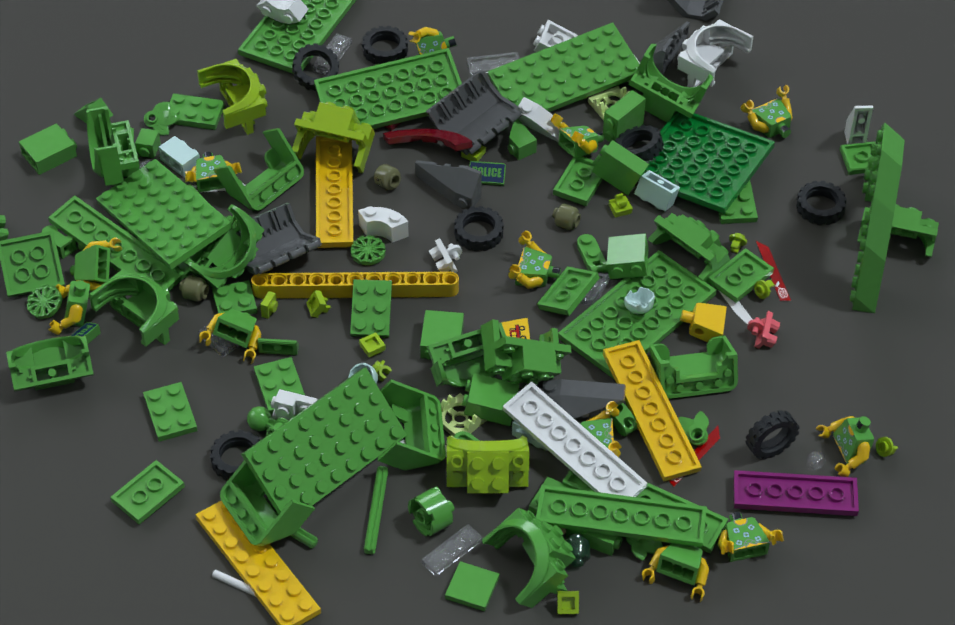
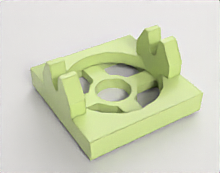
[588,86,630,121]
[441,393,487,437]

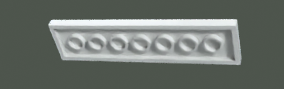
[503,381,648,497]

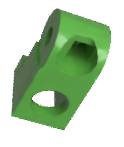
[42,225,77,259]
[606,403,638,436]

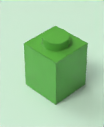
[135,128,161,158]

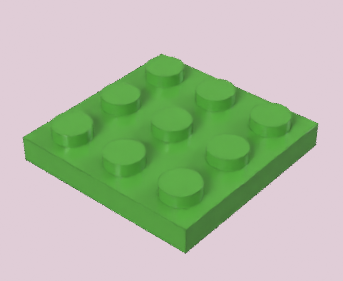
[0,231,65,298]

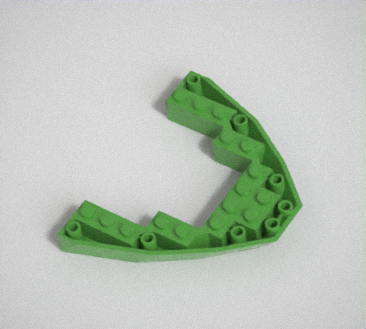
[850,123,905,313]

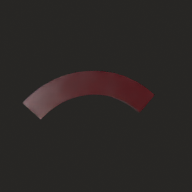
[383,129,473,151]

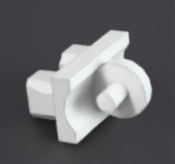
[429,238,462,273]

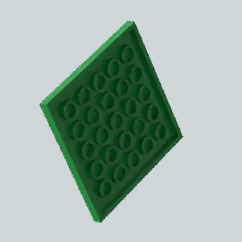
[638,111,775,214]

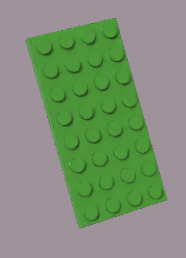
[238,0,356,74]
[488,22,639,112]
[314,48,462,129]
[96,159,233,269]
[558,250,716,380]
[241,367,407,515]

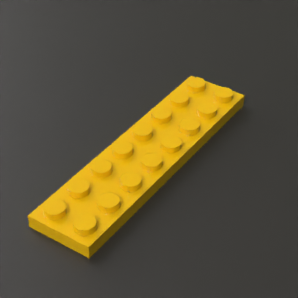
[316,136,354,248]
[602,340,702,481]
[195,501,321,625]

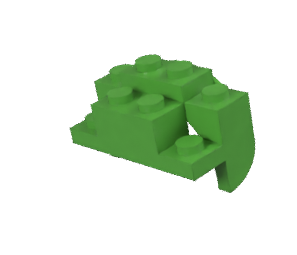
[184,204,265,288]
[857,204,939,258]
[647,213,730,283]
[427,323,512,387]
[6,336,94,391]

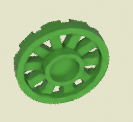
[351,235,386,265]
[27,285,62,319]

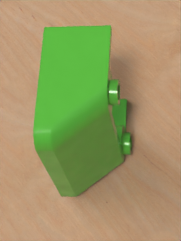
[213,128,304,211]
[378,379,446,470]
[220,460,315,546]

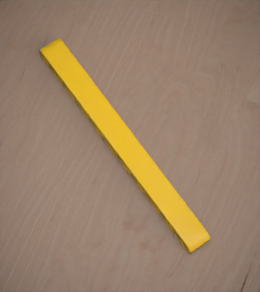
[251,272,459,299]

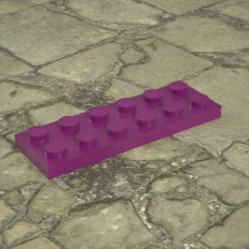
[733,470,859,516]

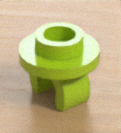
[729,233,747,253]
[754,280,775,299]
[372,360,392,382]
[876,437,898,457]

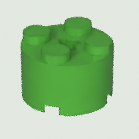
[408,487,455,536]

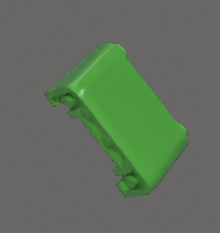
[649,336,738,399]

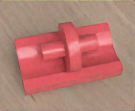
[747,311,780,349]

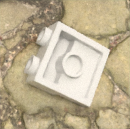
[533,20,578,52]
[271,389,318,421]

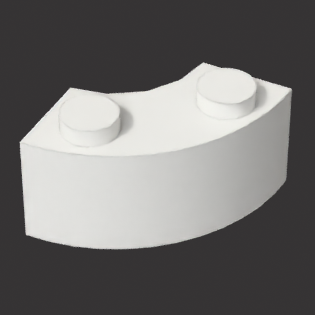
[257,0,308,24]
[358,206,409,243]

